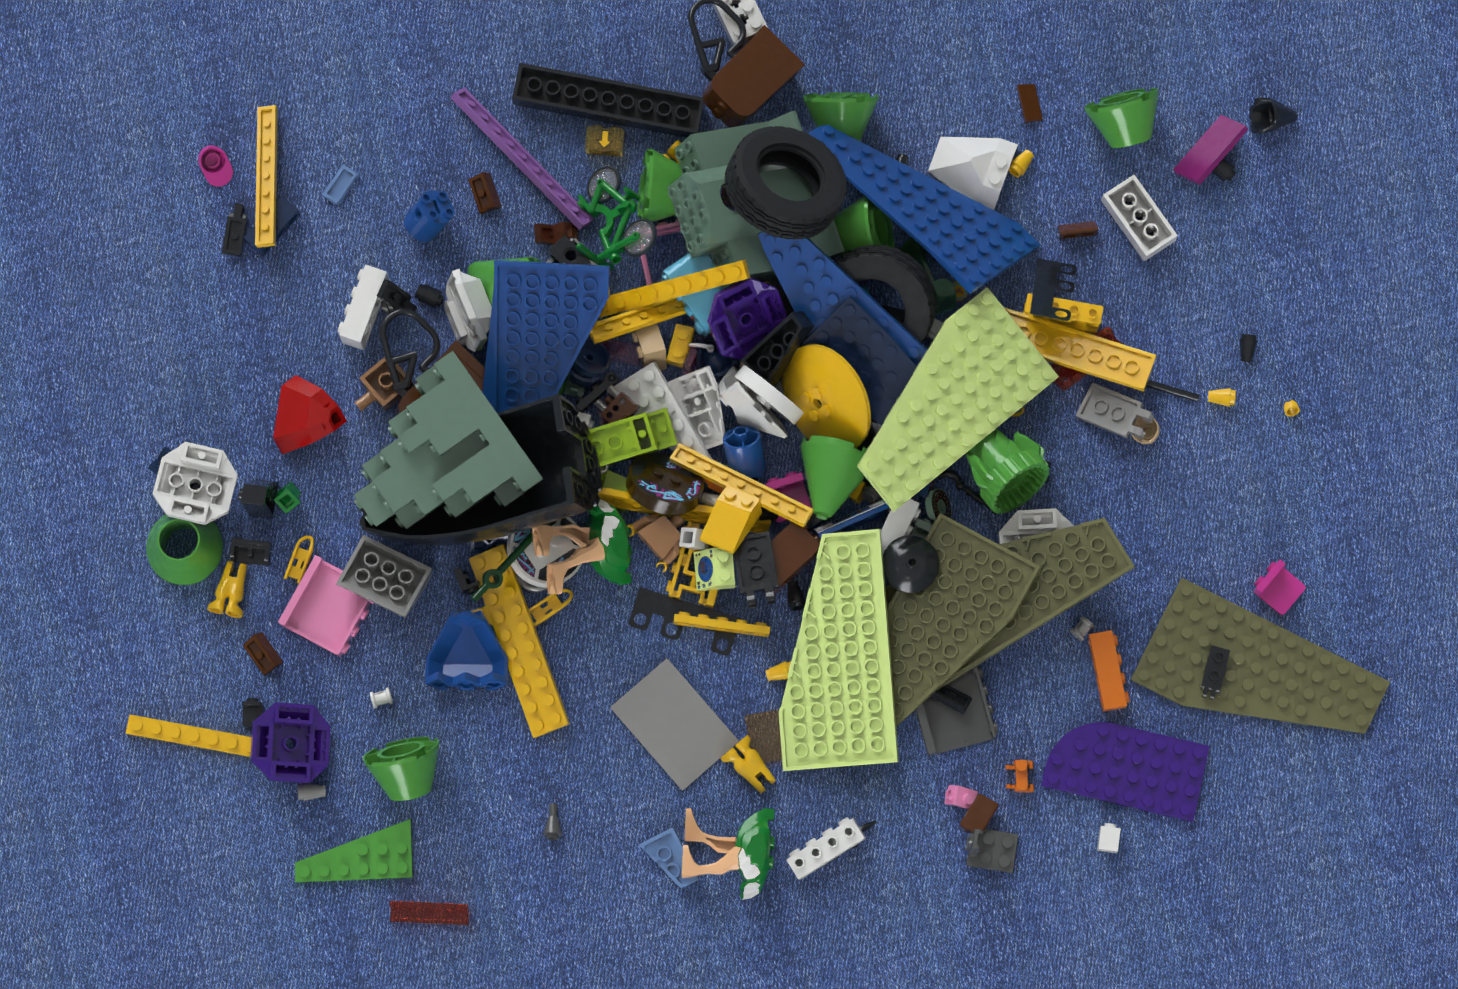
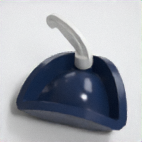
[688,338,741,379]

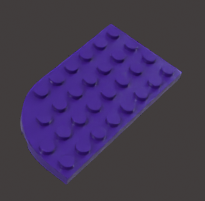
[1041,722,1210,822]

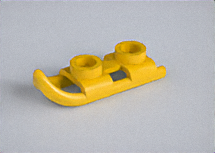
[283,536,314,584]
[529,589,573,627]

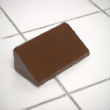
[1016,84,1043,124]
[468,172,502,214]
[1057,221,1098,239]
[242,632,283,676]
[960,794,999,833]

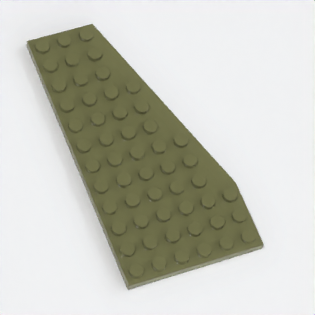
[887,513,1041,727]
[885,518,1136,690]
[1130,577,1390,734]

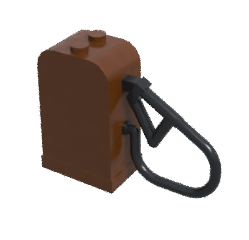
[688,0,805,128]
[379,308,485,415]

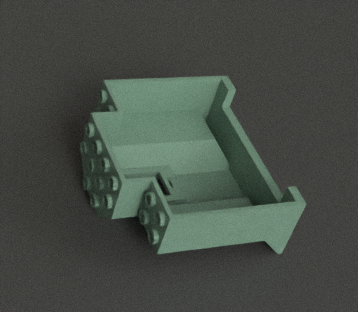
[667,111,845,289]

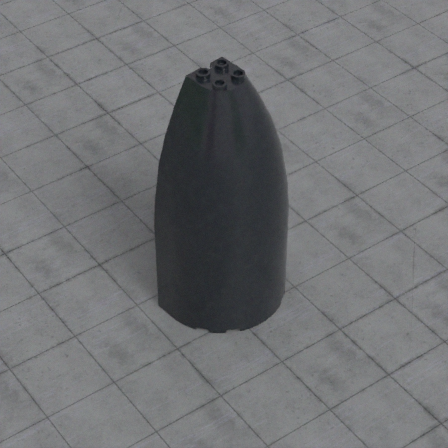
[358,394,602,546]

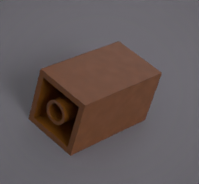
[764,522,821,595]

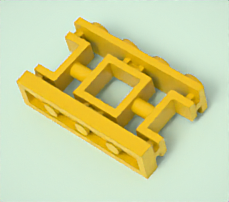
[1023,293,1103,335]
[666,521,719,609]

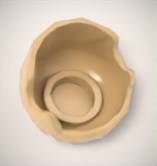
[1131,417,1160,445]

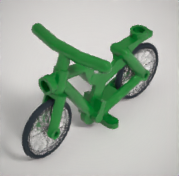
[576,166,657,271]

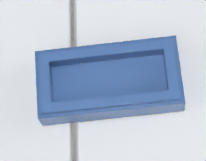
[322,164,359,206]

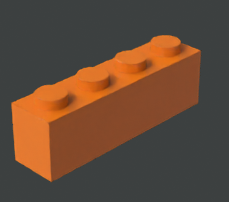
[1088,630,1129,712]

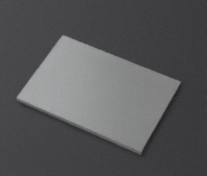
[610,659,739,791]

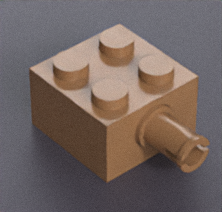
[354,357,414,412]

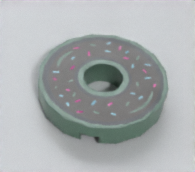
[925,488,952,524]

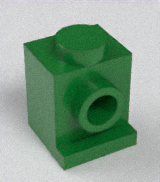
[274,481,301,514]

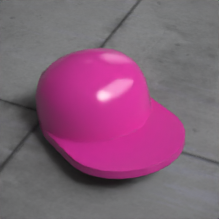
[198,145,233,187]

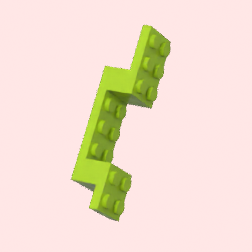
[588,408,678,467]

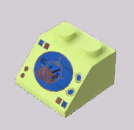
[694,548,735,591]

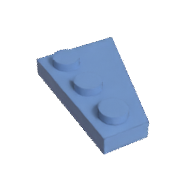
[639,827,699,889]

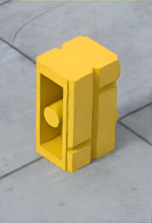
[666,324,695,369]

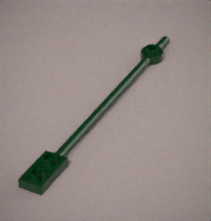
[471,463,614,602]

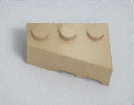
[628,307,667,370]

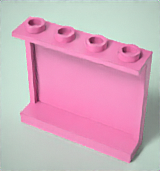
[278,555,373,657]

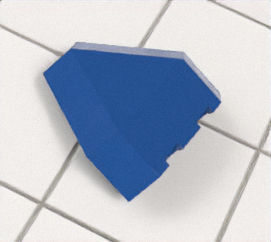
[425,610,508,690]

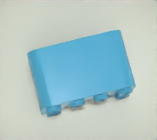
[660,253,723,337]

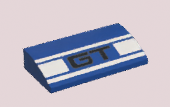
[813,499,890,540]

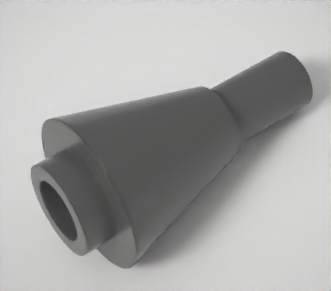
[543,803,562,840]

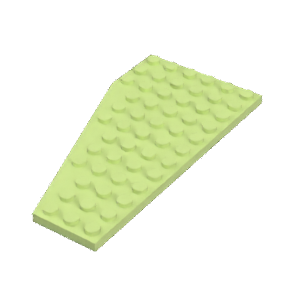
[857,287,1059,512]
[779,529,899,771]

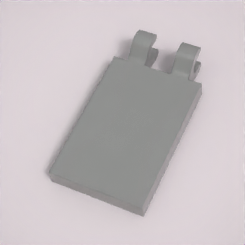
[1075,383,1154,440]

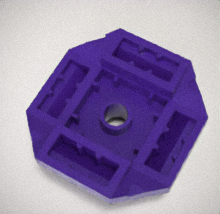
[707,278,787,359]
[250,702,330,783]

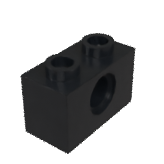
[548,235,591,265]

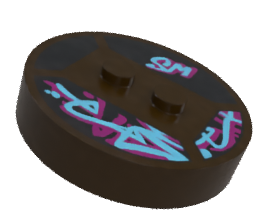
[626,453,704,515]

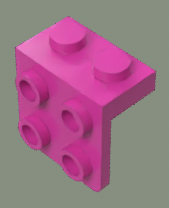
[765,471,812,523]
[1253,560,1306,615]

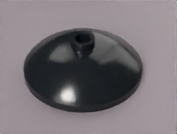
[883,535,940,593]

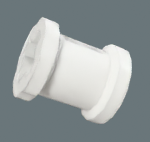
[370,687,393,709]

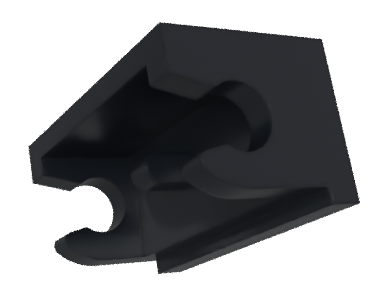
[230,538,272,566]

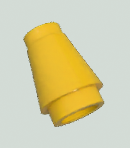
[1008,150,1034,178]
[1208,388,1236,407]
[765,661,791,681]

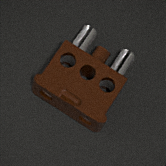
[595,385,640,423]

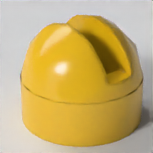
[1283,400,1300,417]

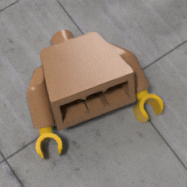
[627,514,684,572]

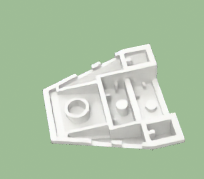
[928,137,1018,210]
[668,365,725,449]
[718,366,787,439]

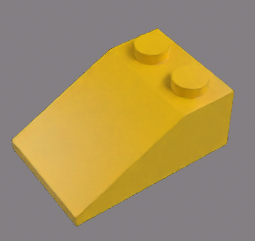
[700,486,762,554]

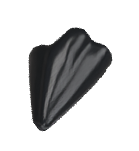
[1249,97,1298,134]

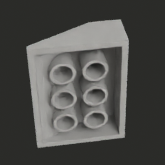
[336,535,432,618]

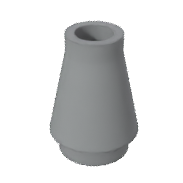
[297,783,326,802]

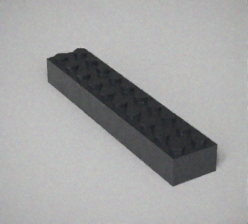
[512,63,705,138]

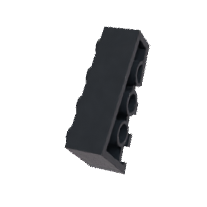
[741,311,814,387]
[239,479,279,519]

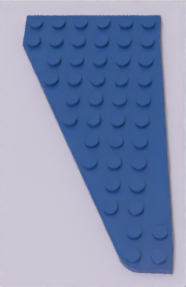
[807,125,1040,294]
[758,231,927,420]
[482,260,610,413]

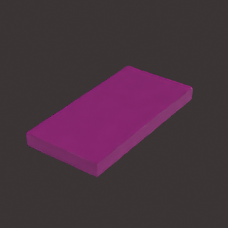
[1173,115,1248,185]

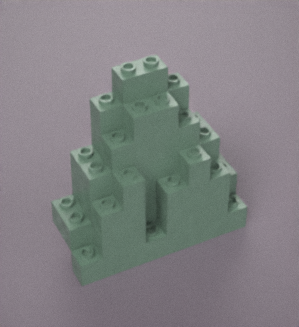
[353,351,543,529]

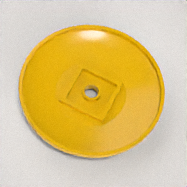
[781,344,871,448]

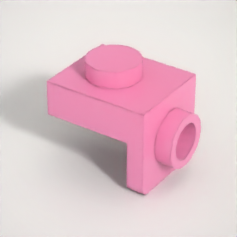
[944,785,978,810]

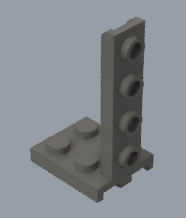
[965,829,1018,873]

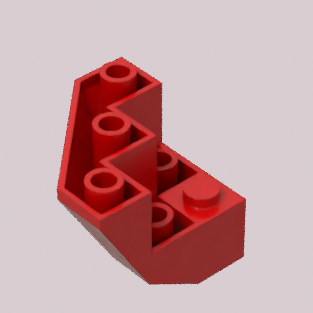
[273,375,347,454]

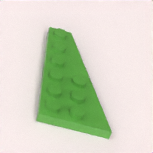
[295,819,413,883]

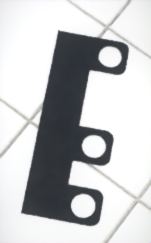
[1030,258,1077,321]
[629,587,741,655]

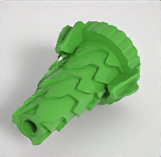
[965,429,1049,514]

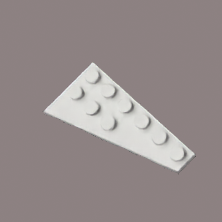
[607,362,712,459]

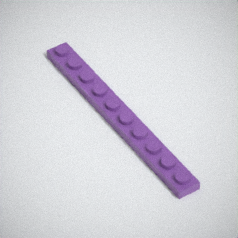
[451,87,594,230]

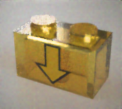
[585,125,625,157]

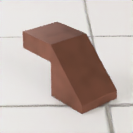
[534,221,578,245]

